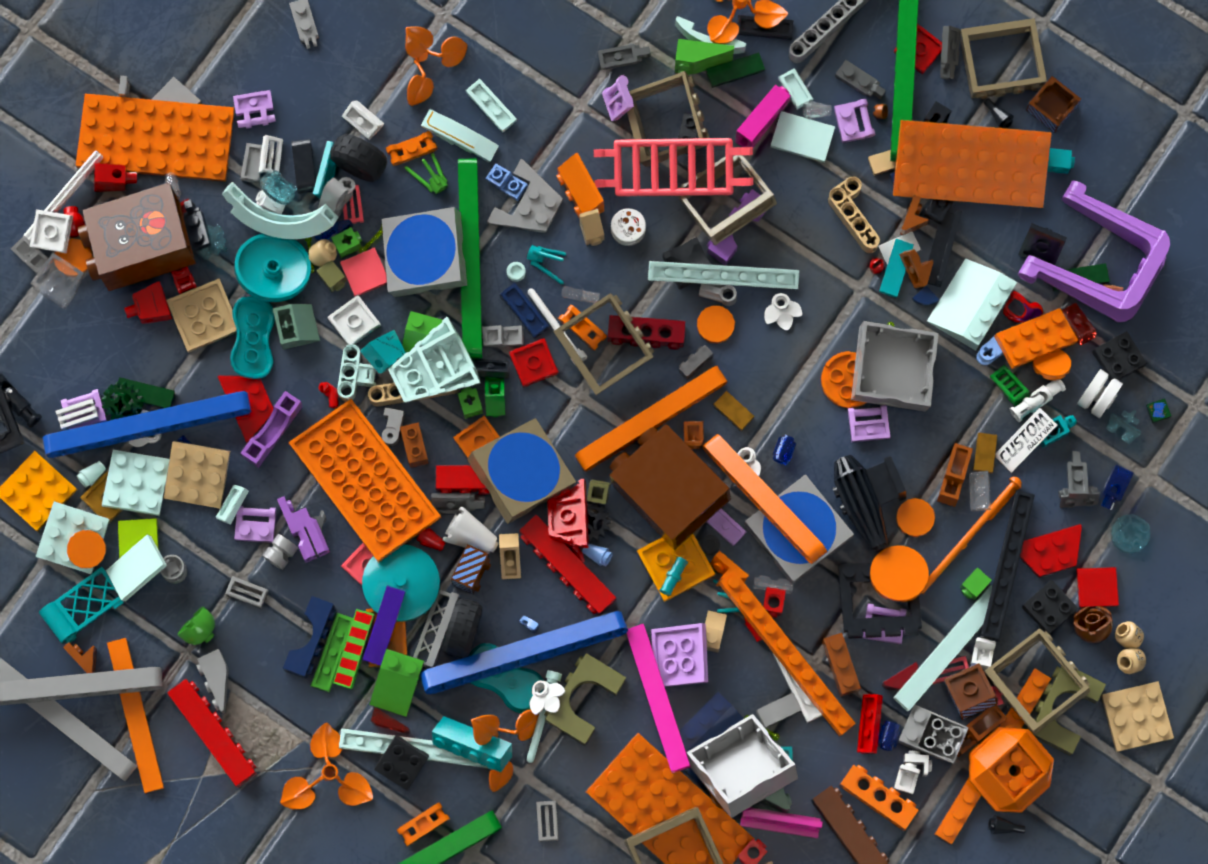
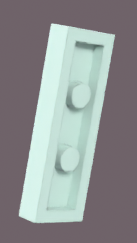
[466,79,517,133]

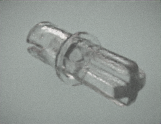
[561,286,600,304]

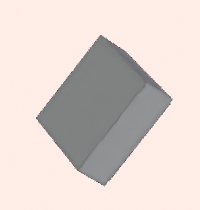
[118,76,130,98]

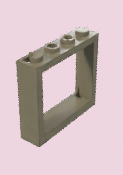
[960,18,1047,100]
[627,71,709,167]
[678,155,777,246]
[553,293,654,396]
[984,628,1090,735]
[624,807,723,864]

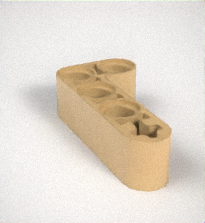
[828,177,880,253]

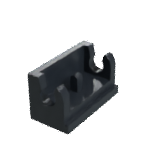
[923,101,952,124]

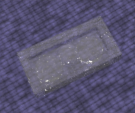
[969,471,991,512]
[753,575,794,594]

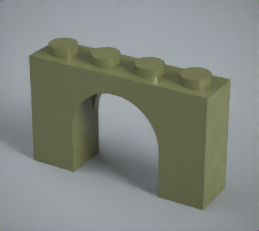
[544,653,626,746]
[1027,666,1106,756]

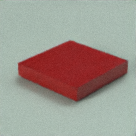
[894,24,942,75]
[509,338,559,388]
[1076,567,1119,608]

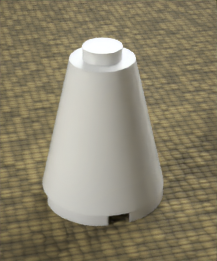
[443,506,498,554]

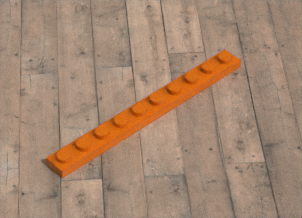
[718,570,856,736]
[934,668,1051,845]

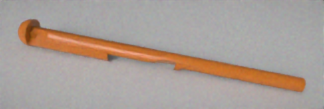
[921,477,1022,594]

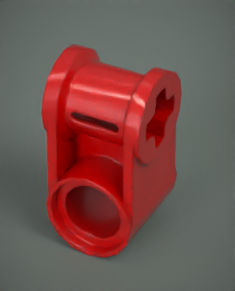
[171,266,197,295]

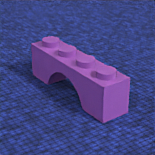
[707,189,766,266]
[241,391,303,468]

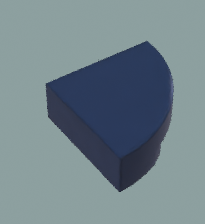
[912,286,939,305]

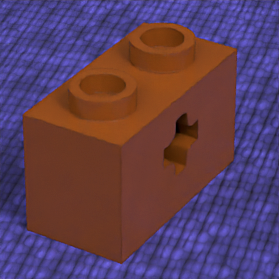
[400,422,429,468]

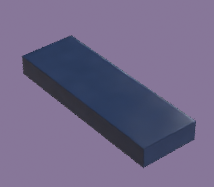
[500,283,550,339]

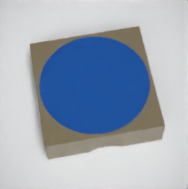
[467,418,576,524]

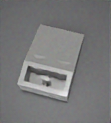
[898,705,969,764]

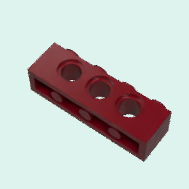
[608,315,686,350]

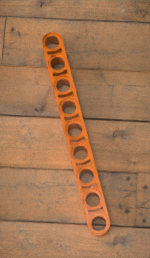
[575,366,728,472]
[702,434,827,564]

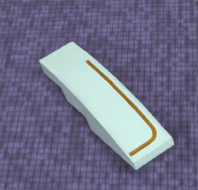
[421,109,499,162]

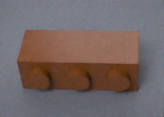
[822,633,861,697]

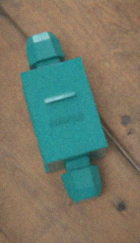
[1038,415,1077,448]

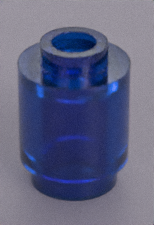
[772,435,797,465]
[878,721,901,751]

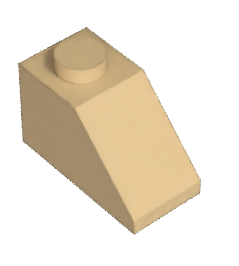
[580,209,604,246]
[499,533,521,579]
[705,611,727,653]

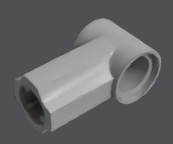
[699,284,737,306]

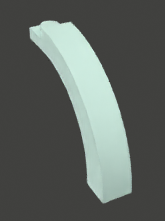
[222,182,339,239]

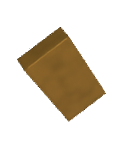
[713,391,754,431]
[973,432,997,474]

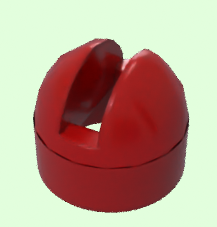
[869,258,885,274]

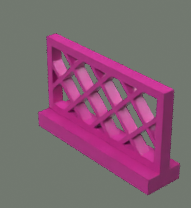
[740,807,823,839]

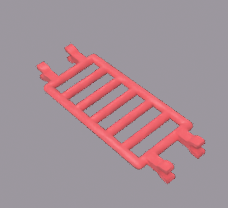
[594,138,754,196]

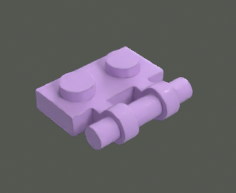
[233,90,276,129]

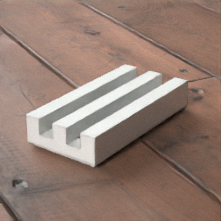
[259,135,283,176]
[56,399,99,430]

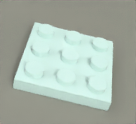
[102,450,170,516]
[36,501,110,574]

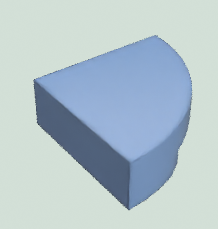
[520,616,539,633]

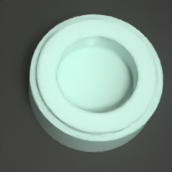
[507,262,526,282]

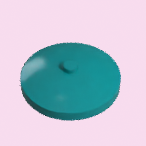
[234,234,311,302]
[362,544,440,622]

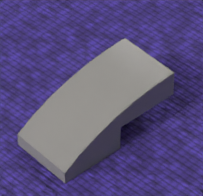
[11,236,51,275]
[483,325,524,347]
[756,693,802,728]

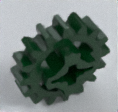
[101,381,144,420]

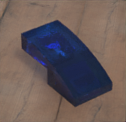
[314,219,353,242]

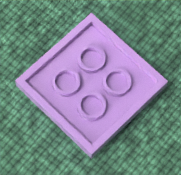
[651,623,708,687]

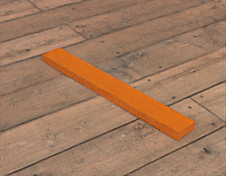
[107,638,164,794]

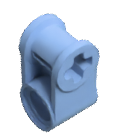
[976,331,1004,365]

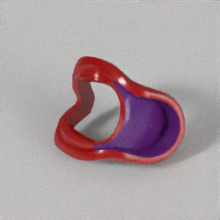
[1003,291,1043,323]

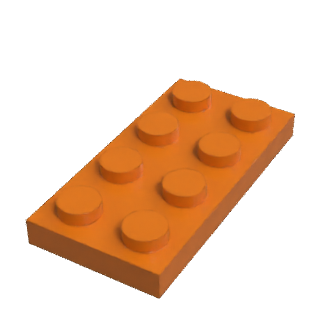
[994,308,1078,369]

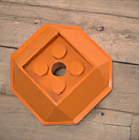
[969,727,1054,813]

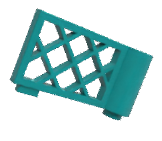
[39,567,124,644]

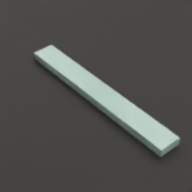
[648,261,799,289]
[893,585,992,711]
[339,728,489,769]

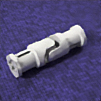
[1010,379,1066,422]

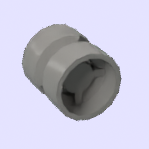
[262,534,298,570]
[160,555,188,584]

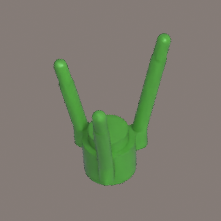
[404,153,448,194]

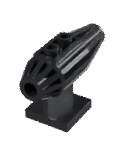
[832,455,907,552]

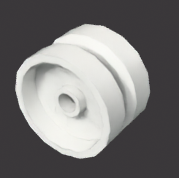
[1077,369,1123,419]

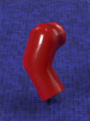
[318,382,338,408]

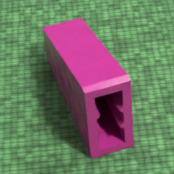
[735,84,791,148]

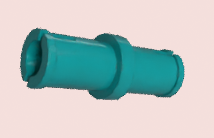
[659,557,688,596]

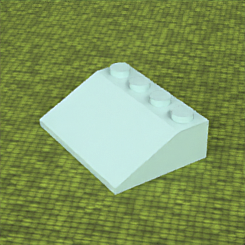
[927,258,1017,351]

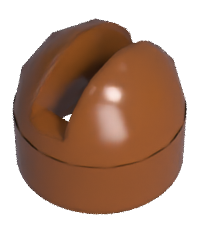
[873,104,888,119]

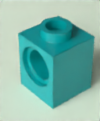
[1047,148,1075,174]

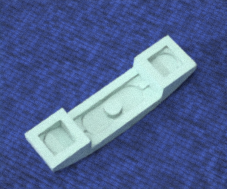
[675,16,746,54]

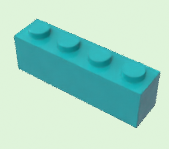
[432,716,512,772]

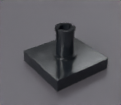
[1018,223,1067,265]

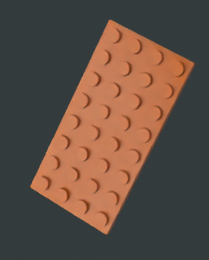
[76,94,235,182]
[893,120,1052,208]
[288,399,441,563]
[586,733,755,864]

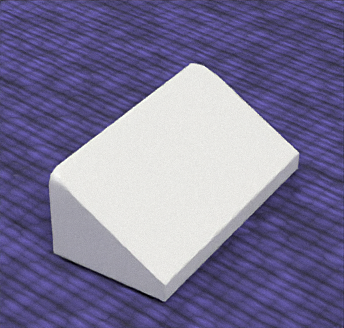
[342,100,384,140]

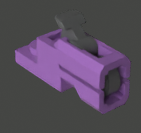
[277,496,330,562]

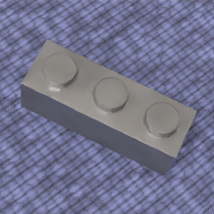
[679,345,713,379]

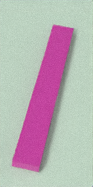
[626,623,691,773]

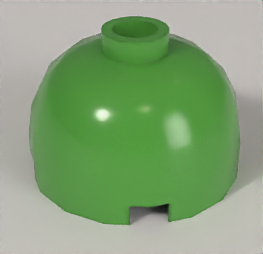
[178,607,215,645]

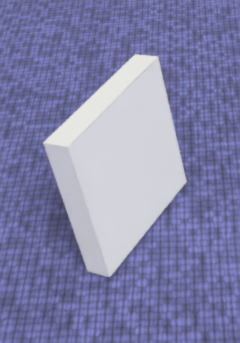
[30,209,73,253]
[327,295,381,345]

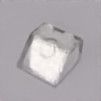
[31,253,84,309]

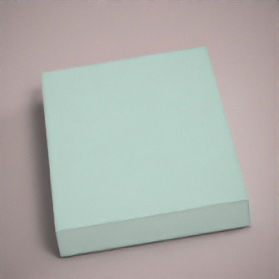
[770,111,835,163]
[106,535,167,601]

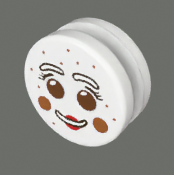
[611,208,646,246]

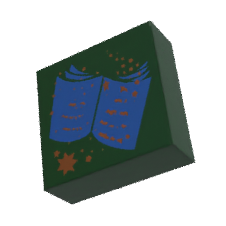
[1146,399,1171,423]

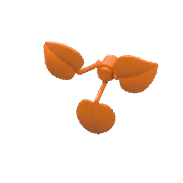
[707,0,788,44]
[405,27,467,106]
[471,709,539,792]
[280,723,373,809]

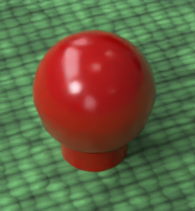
[63,206,86,238]

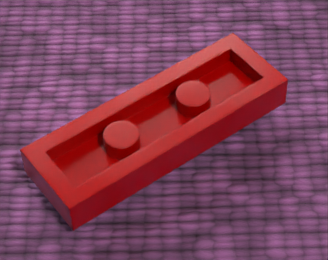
[857,694,883,754]

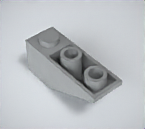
[196,649,229,714]

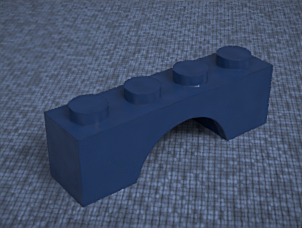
[283,596,336,679]

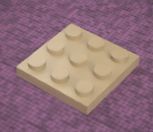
[166,279,237,353]
[164,441,231,509]
[1101,681,1174,752]

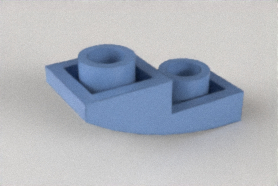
[485,164,528,201]

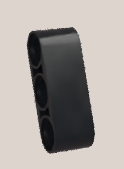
[292,139,316,194]

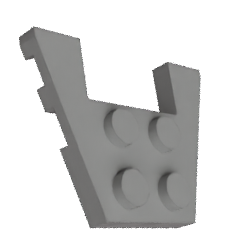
[487,159,563,233]

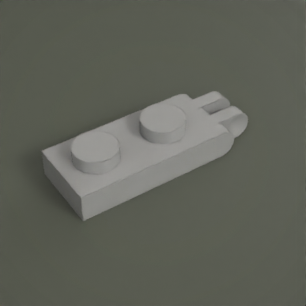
[289,0,319,49]

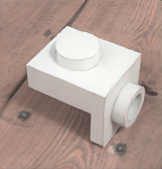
[256,188,288,214]
[970,638,996,670]
[903,751,932,777]
[894,763,920,795]

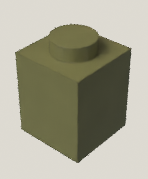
[316,261,346,293]
[587,479,611,504]

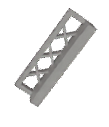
[413,590,460,669]

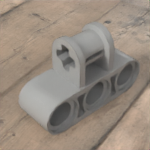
[318,177,355,217]

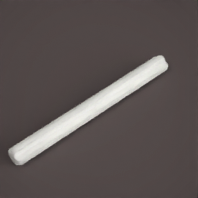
[24,151,103,242]

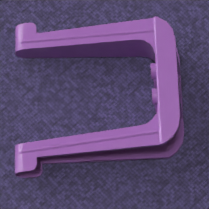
[1018,181,1170,322]

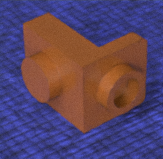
[684,421,704,449]

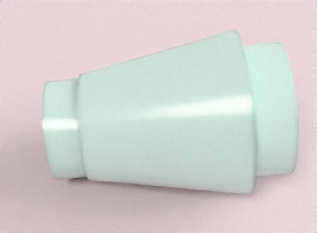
[77,461,106,488]

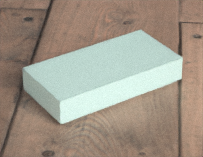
[778,68,813,110]
[216,485,249,525]

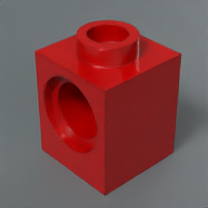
[763,587,786,618]
[737,839,768,864]

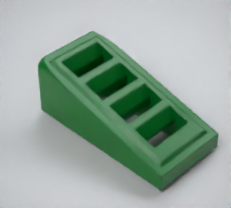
[990,364,1030,407]

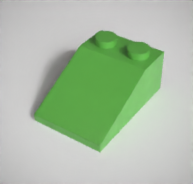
[675,39,734,75]
[369,649,425,717]

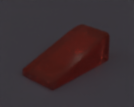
[1062,303,1096,346]
[371,707,410,734]

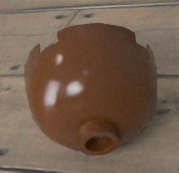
[1073,606,1113,643]

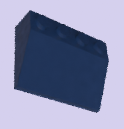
[663,692,744,791]

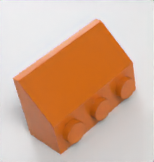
[556,152,604,218]

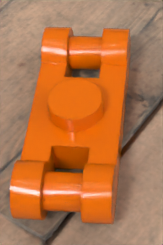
[386,131,438,166]
[558,305,607,351]
[397,802,450,847]

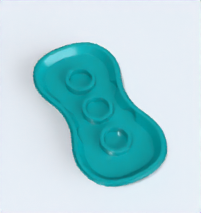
[230,296,275,379]
[469,643,545,713]

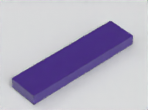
[363,585,406,666]

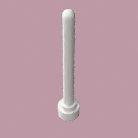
[528,289,587,366]

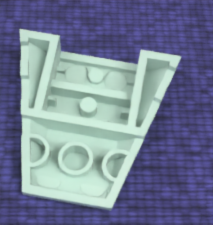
[388,317,481,403]

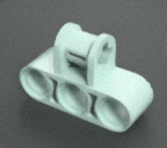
[337,344,377,402]

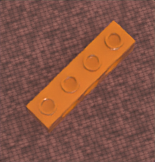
[839,765,919,831]

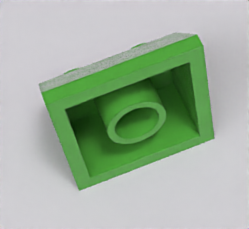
[402,311,442,353]

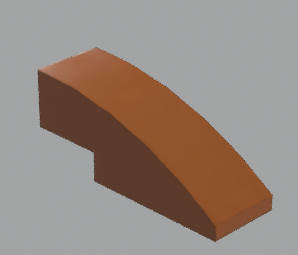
[937,443,973,507]
[957,705,1007,757]

